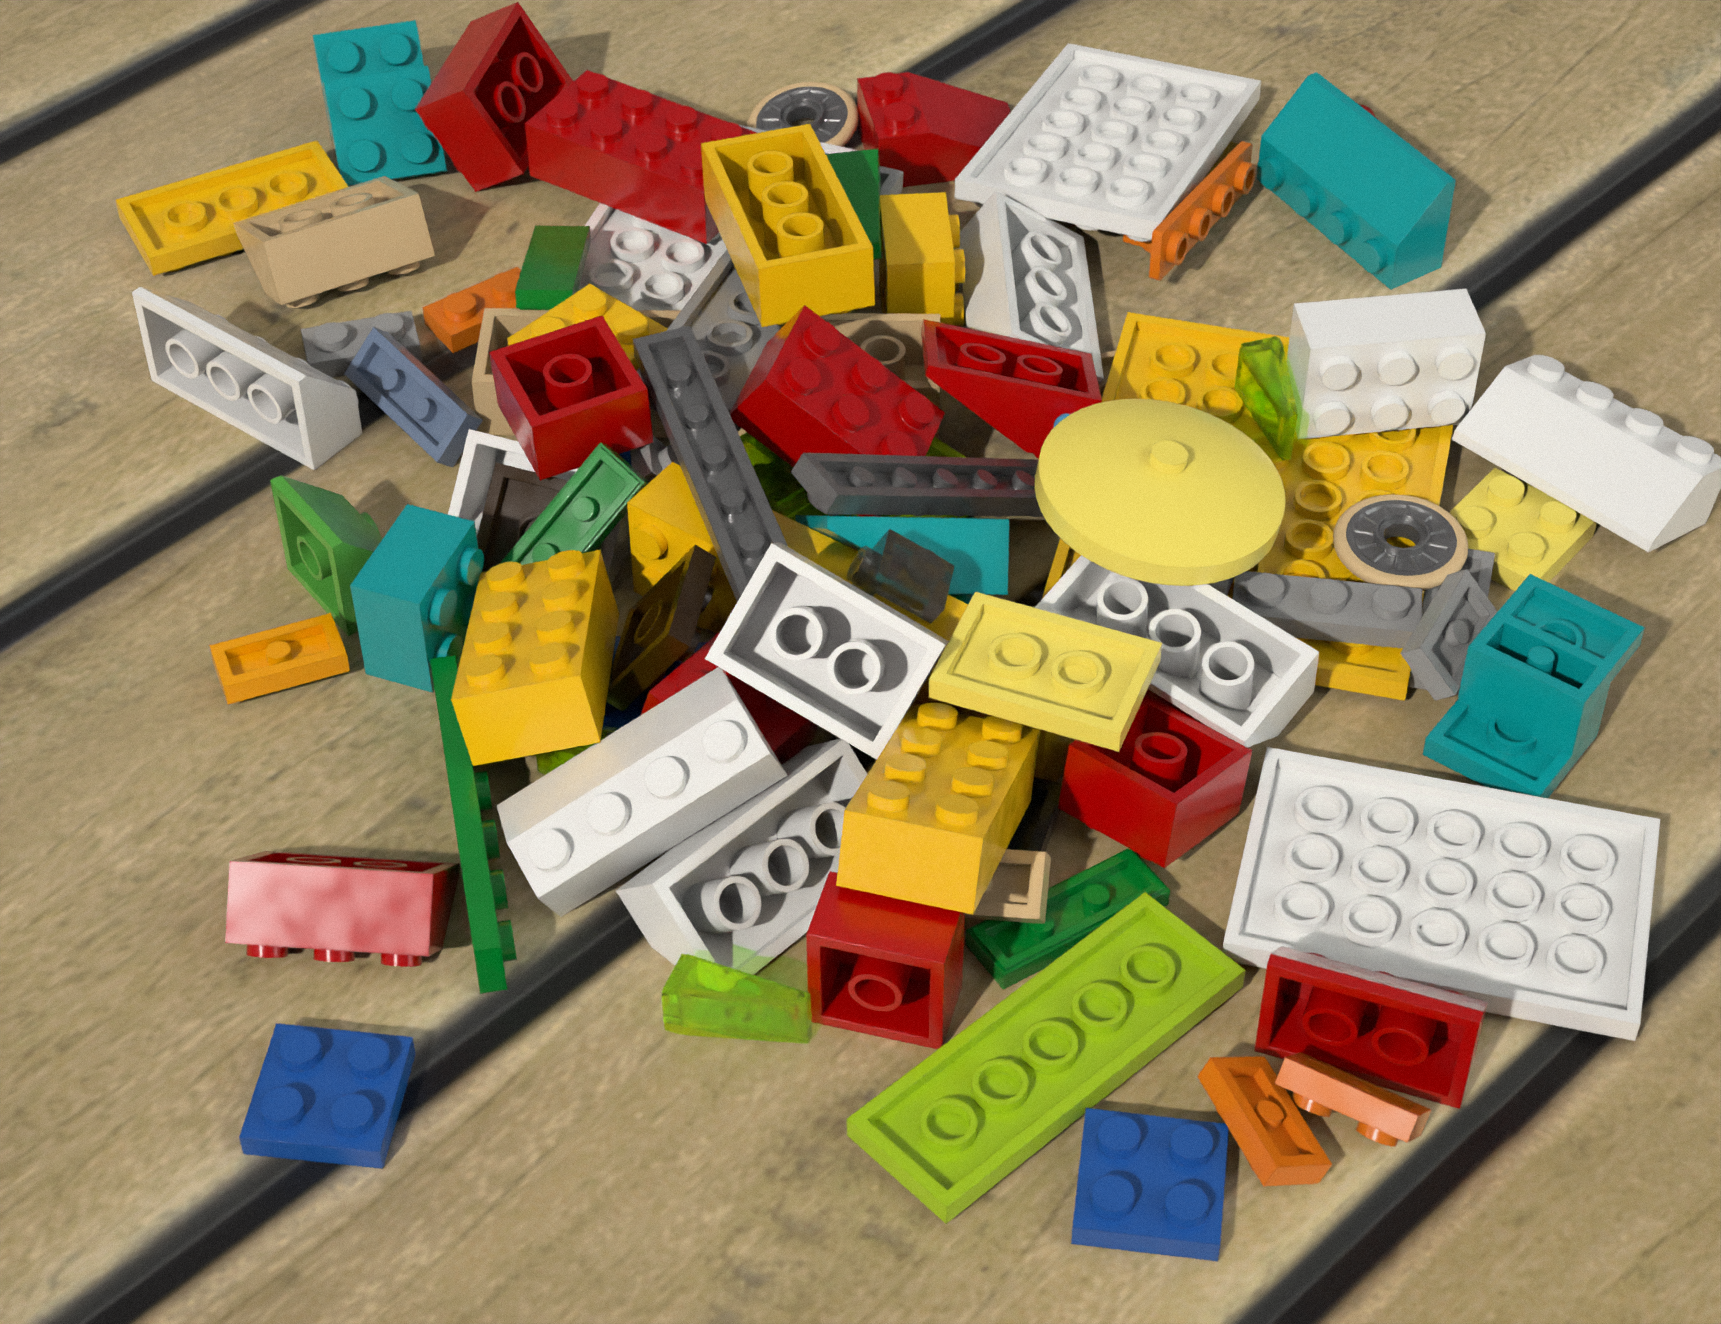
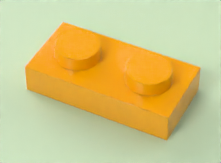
[209,613,350,705]

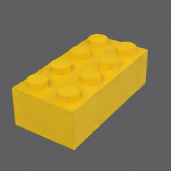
[701,124,875,327]
[451,550,619,766]
[836,703,1040,915]

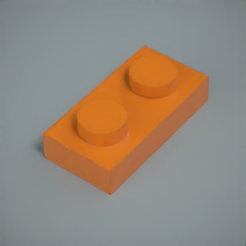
[423,267,521,353]
[1275,1052,1432,1147]
[1197,1056,1332,1187]

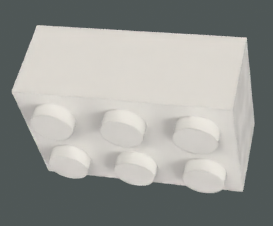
[1282,289,1486,439]
[705,542,949,760]

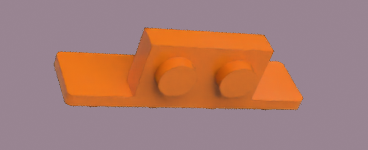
[1123,141,1256,281]

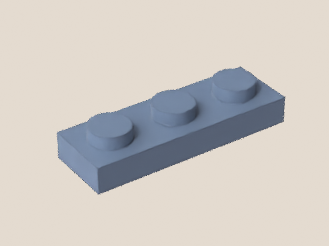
[344,327,483,468]

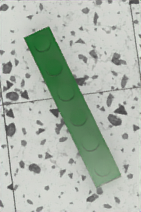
[430,655,517,994]

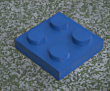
[239,1023,416,1169]
[1071,1108,1229,1261]

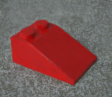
[857,72,1011,187]
[921,319,1102,459]

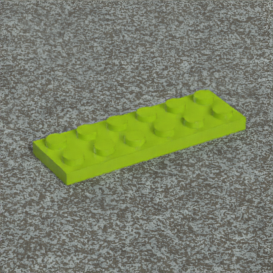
[847,892,1245,1224]

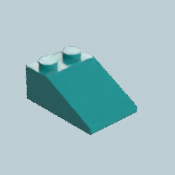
[795,515,1009,604]

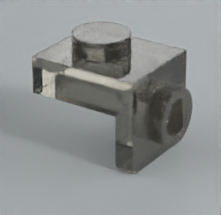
[846,529,955,624]

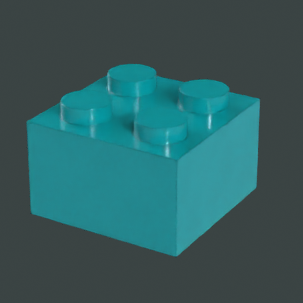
[350,504,484,693]

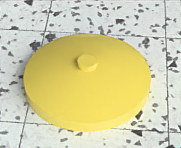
[1035,399,1286,586]

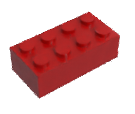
[525,70,757,244]

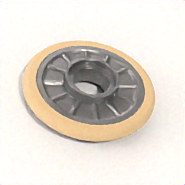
[747,82,859,147]
[1333,494,1468,590]

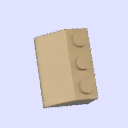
[233,176,435,308]

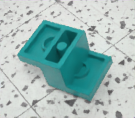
[313,20,447,187]
[1422,574,1645,798]

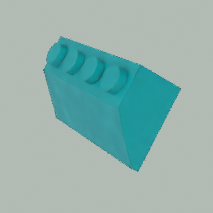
[1256,72,1456,290]

